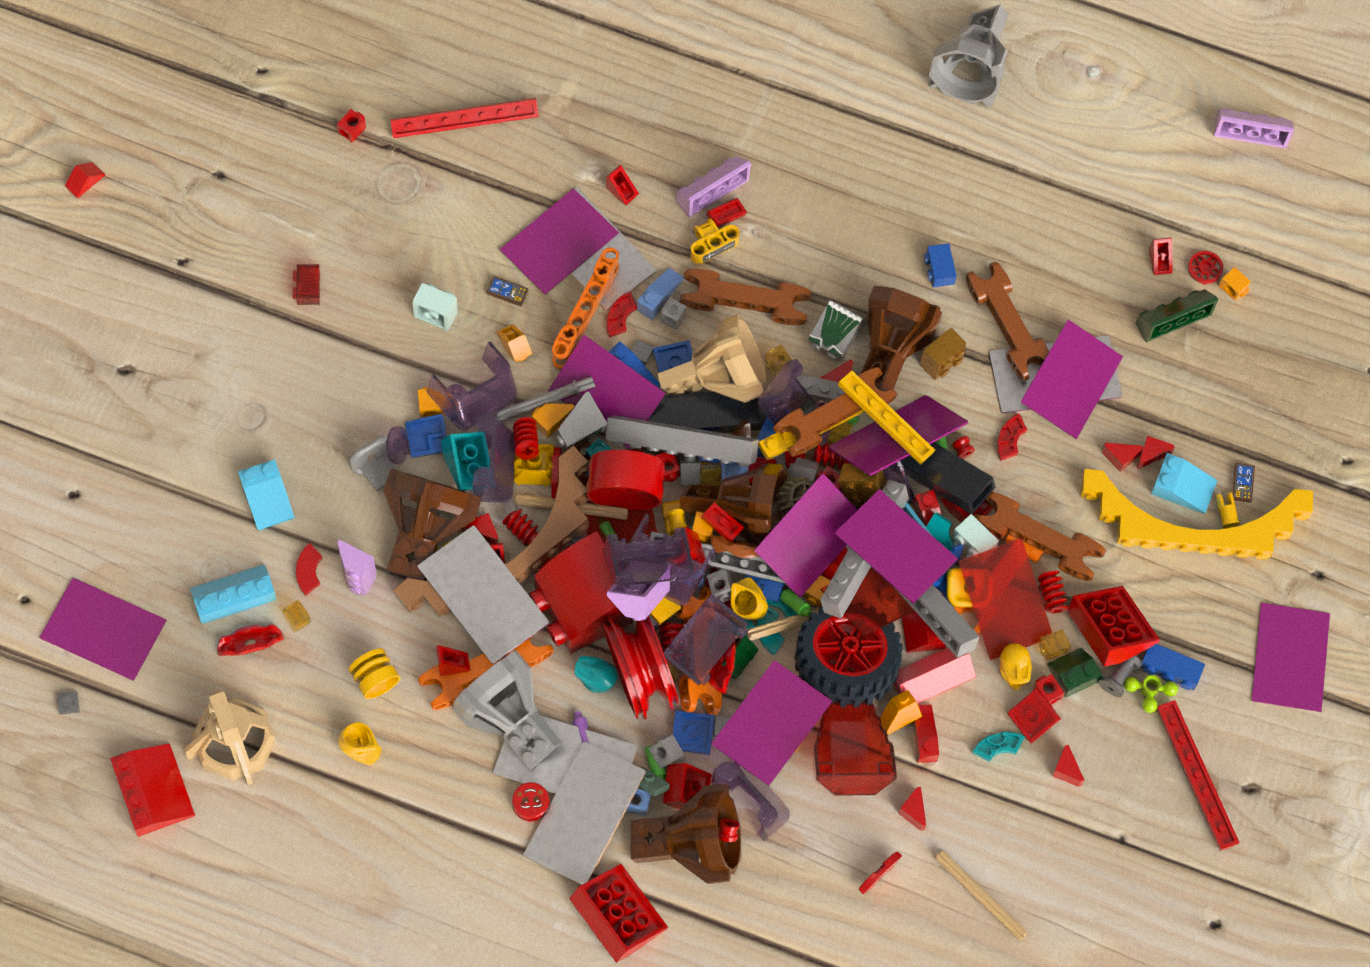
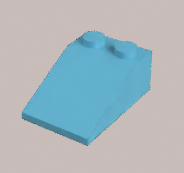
[1151,453,1217,514]
[238,459,295,530]

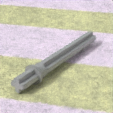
[496,376,595,421]

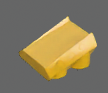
[513,444,554,487]

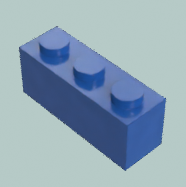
[1141,644,1205,690]

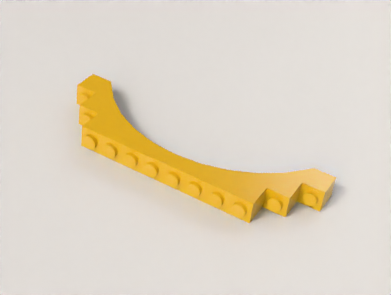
[1081,469,1313,559]

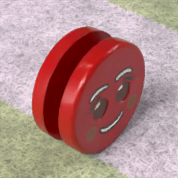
[512,782,549,822]

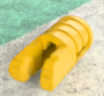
[1216,492,1240,529]

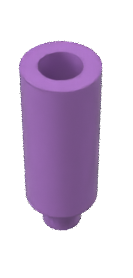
[572,711,589,744]

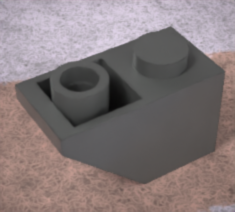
[679,453,700,485]

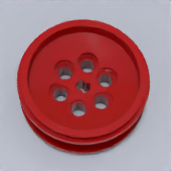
[602,615,679,720]

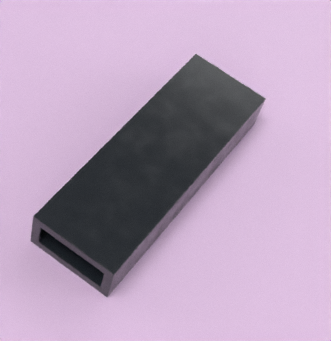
[648,392,767,433]
[890,442,996,514]

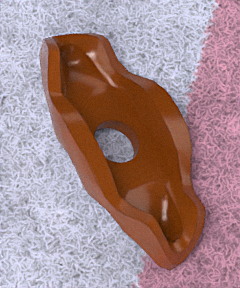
[710,534,760,558]

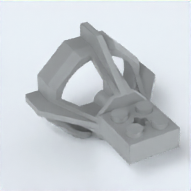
[928,4,1008,107]
[453,650,562,769]

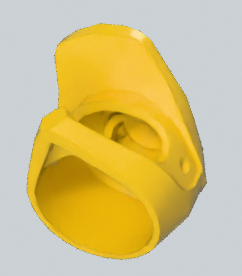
[731,577,768,620]
[999,643,1032,691]
[338,722,382,765]

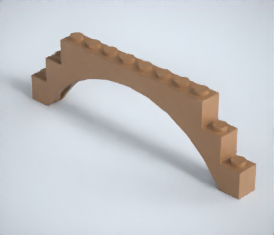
[393,446,589,617]

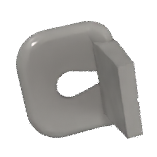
[350,436,396,491]

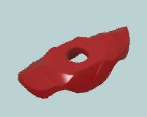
[217,624,284,656]
[707,633,736,694]

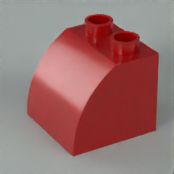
[529,532,633,654]

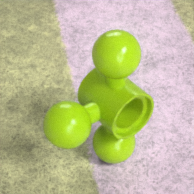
[1123,675,1178,713]

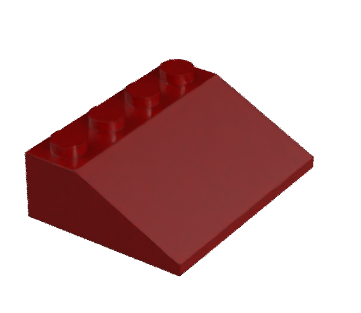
[1067,585,1160,667]
[110,743,195,837]
[569,864,669,963]

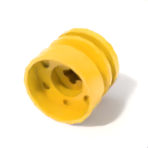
[348,648,401,699]

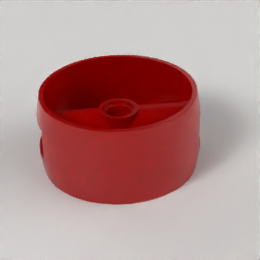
[586,450,665,511]

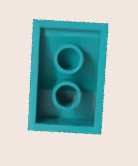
[441,431,495,491]

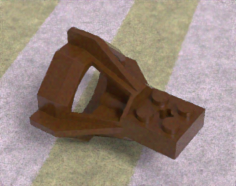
[860,285,942,391]
[680,463,787,545]
[383,469,482,581]
[631,784,741,884]

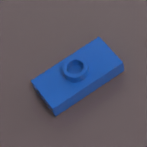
[745,575,784,603]

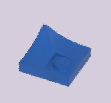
[405,414,447,458]

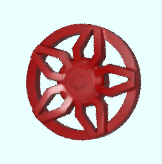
[1188,251,1223,285]

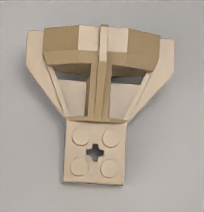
[658,314,767,403]
[184,689,276,785]

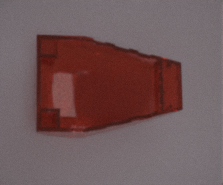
[812,702,897,796]

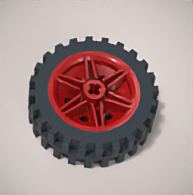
[794,603,903,708]

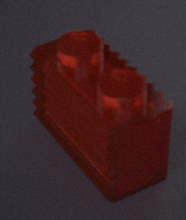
[293,264,320,305]

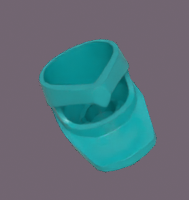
[574,656,618,693]

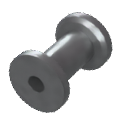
[1099,656,1142,697]

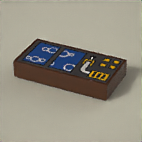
[486,276,528,307]
[1232,463,1255,503]

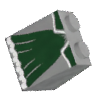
[808,300,867,359]
[555,391,607,452]

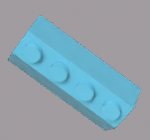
[190,564,277,624]

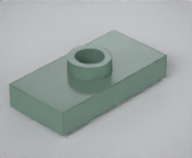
[639,767,670,797]

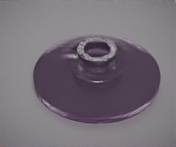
[386,426,409,464]

